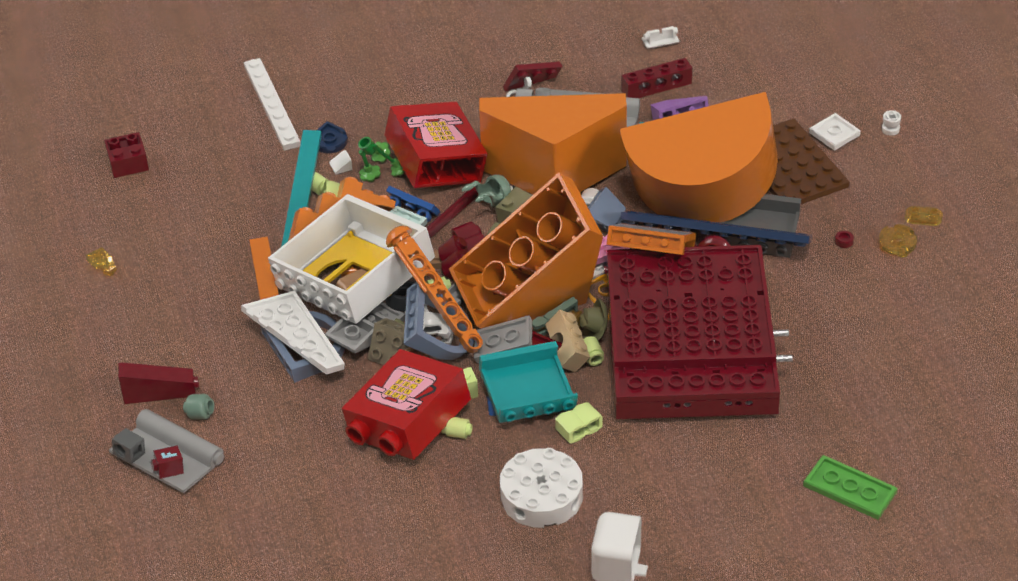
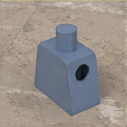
[588,187,626,232]

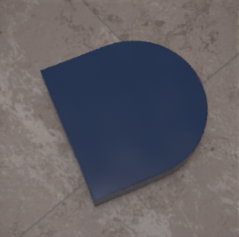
[317,121,348,153]

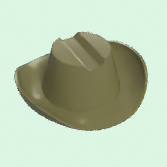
[580,297,608,340]

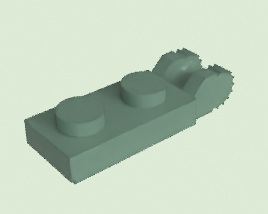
[532,297,578,335]

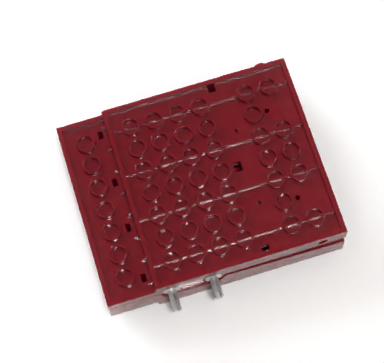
[604,245,793,419]

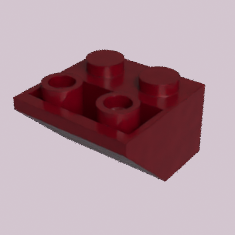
[104,132,149,178]

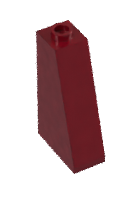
[118,362,199,404]

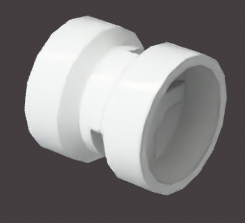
[882,110,901,136]

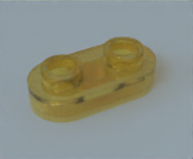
[905,206,943,226]

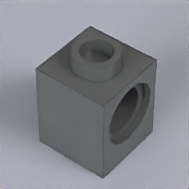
[112,428,145,464]

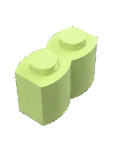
[555,402,603,443]

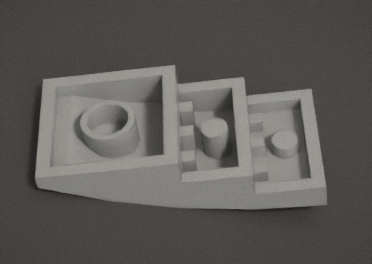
[325,302,405,353]

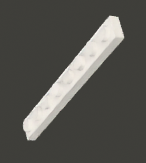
[244,58,300,151]

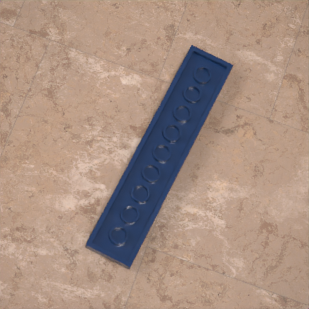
[621,211,812,247]

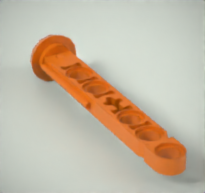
[386,225,483,353]

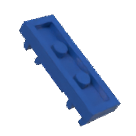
[386,186,440,222]

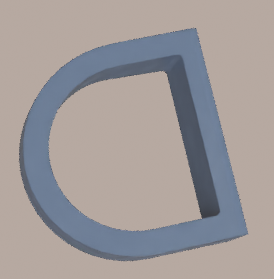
[403,282,474,360]
[260,311,345,383]

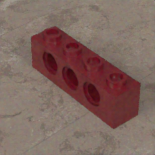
[621,58,693,98]

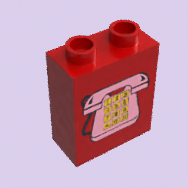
[385,101,488,188]
[342,349,471,460]

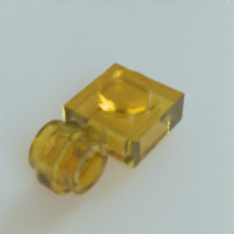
[86,247,117,276]

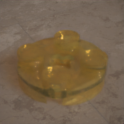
[879,224,918,258]

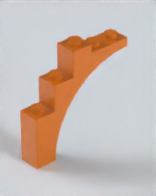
[288,177,396,241]

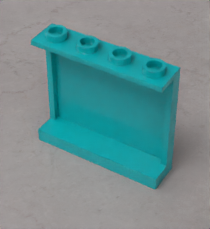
[479,341,578,423]

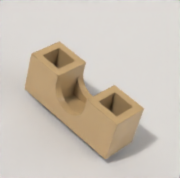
[545,309,590,372]

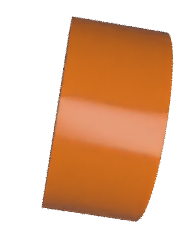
[620,92,778,223]

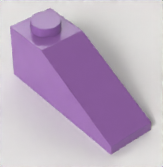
[651,96,709,120]

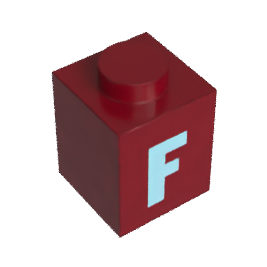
[151,445,184,479]

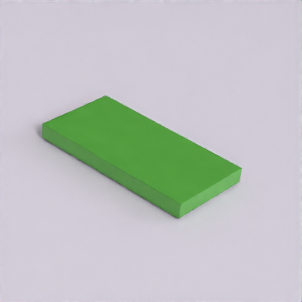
[803,455,898,520]

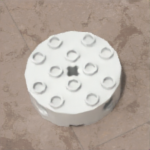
[500,448,583,528]

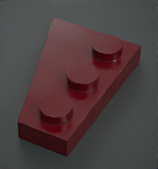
[503,61,562,92]

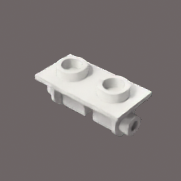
[642,26,679,49]

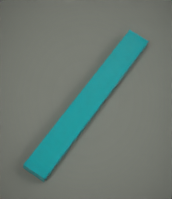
[281,130,322,247]

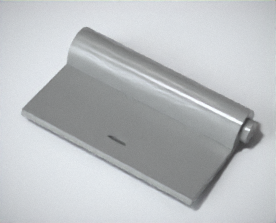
[109,409,224,493]

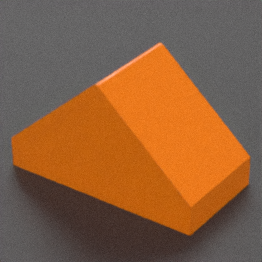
[479,93,627,195]
[449,172,603,329]

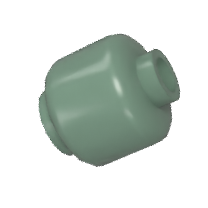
[183,393,215,420]

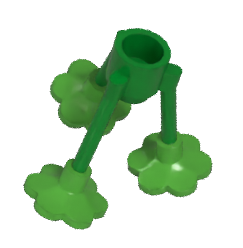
[358,137,404,182]

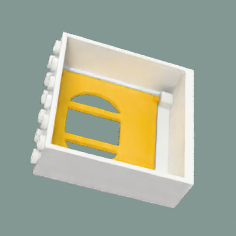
[268,194,435,324]

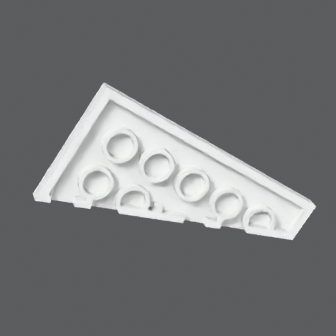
[241,291,345,374]

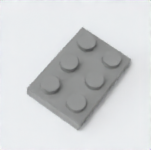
[474,315,532,363]

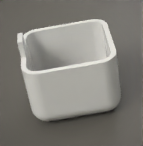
[591,512,648,581]

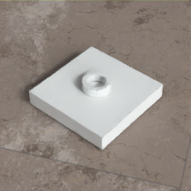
[809,113,861,151]

